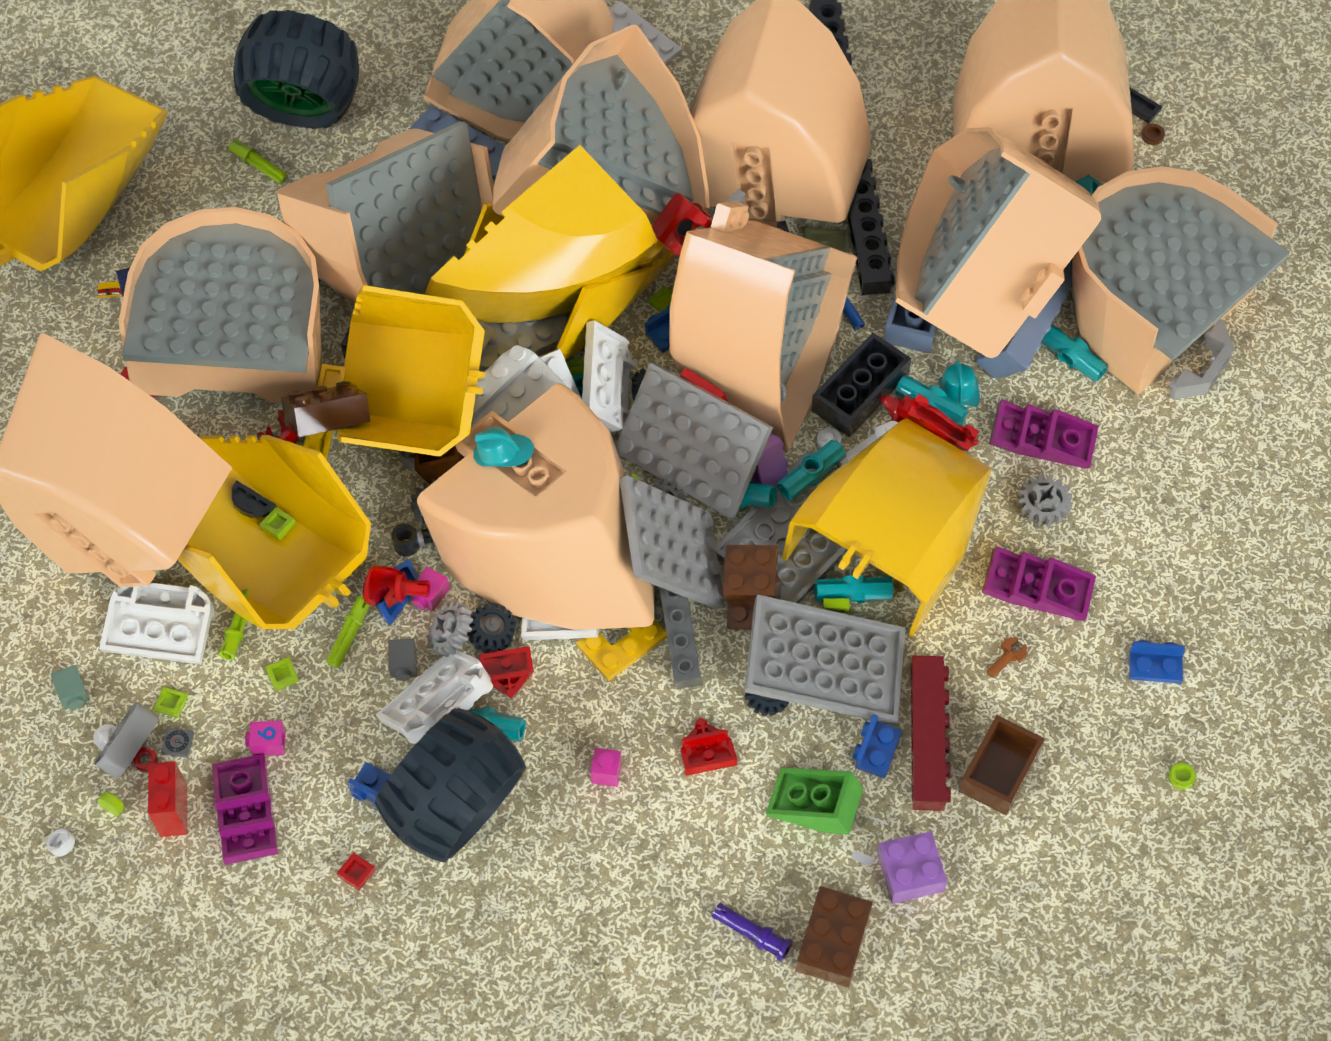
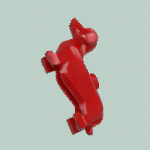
[880,394,979,451]

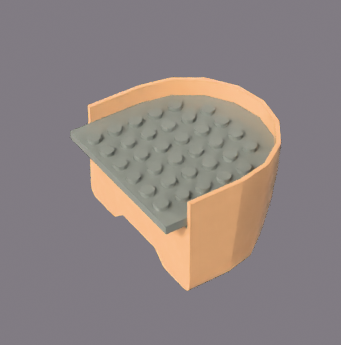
[276,121,494,303]
[1072,166,1290,395]
[119,207,322,404]

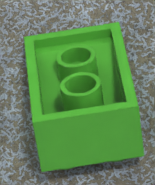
[766,768,863,835]

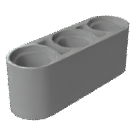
[94,702,159,780]

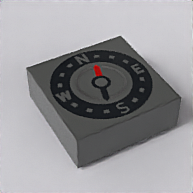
[161,728,194,758]

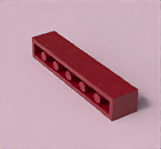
[911,655,951,811]

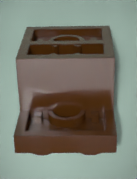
[723,545,782,630]

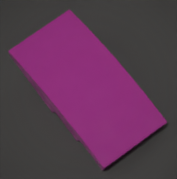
[989,399,1099,469]
[982,546,1096,621]
[212,754,278,865]

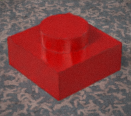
[337,852,376,891]

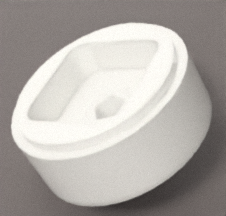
[817,428,842,449]
[93,724,117,750]
[47,828,75,857]

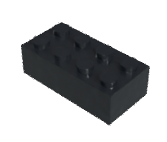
[811,332,911,437]

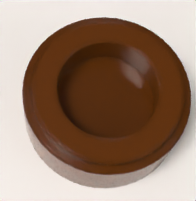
[1141,124,1165,145]

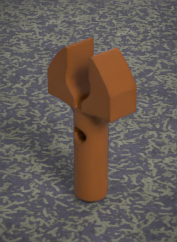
[987,637,1027,678]

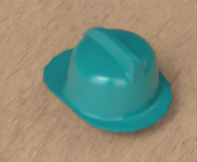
[939,360,980,407]
[473,427,534,467]

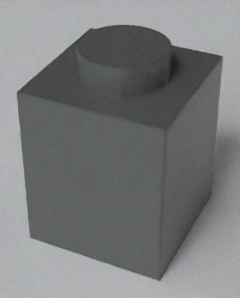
[388,638,417,681]

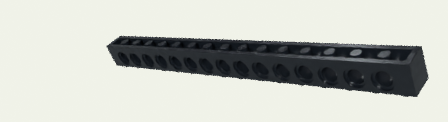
[809,0,895,296]

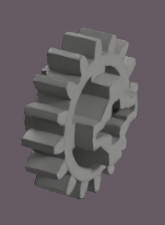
[1017,474,1072,527]
[427,600,473,657]

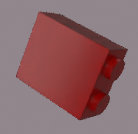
[148,761,188,837]

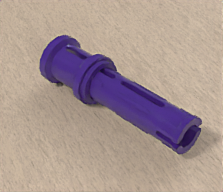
[712,902,793,962]

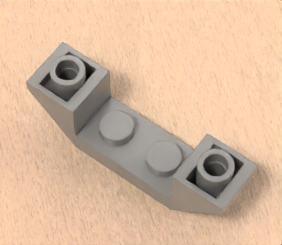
[1169,319,1234,400]

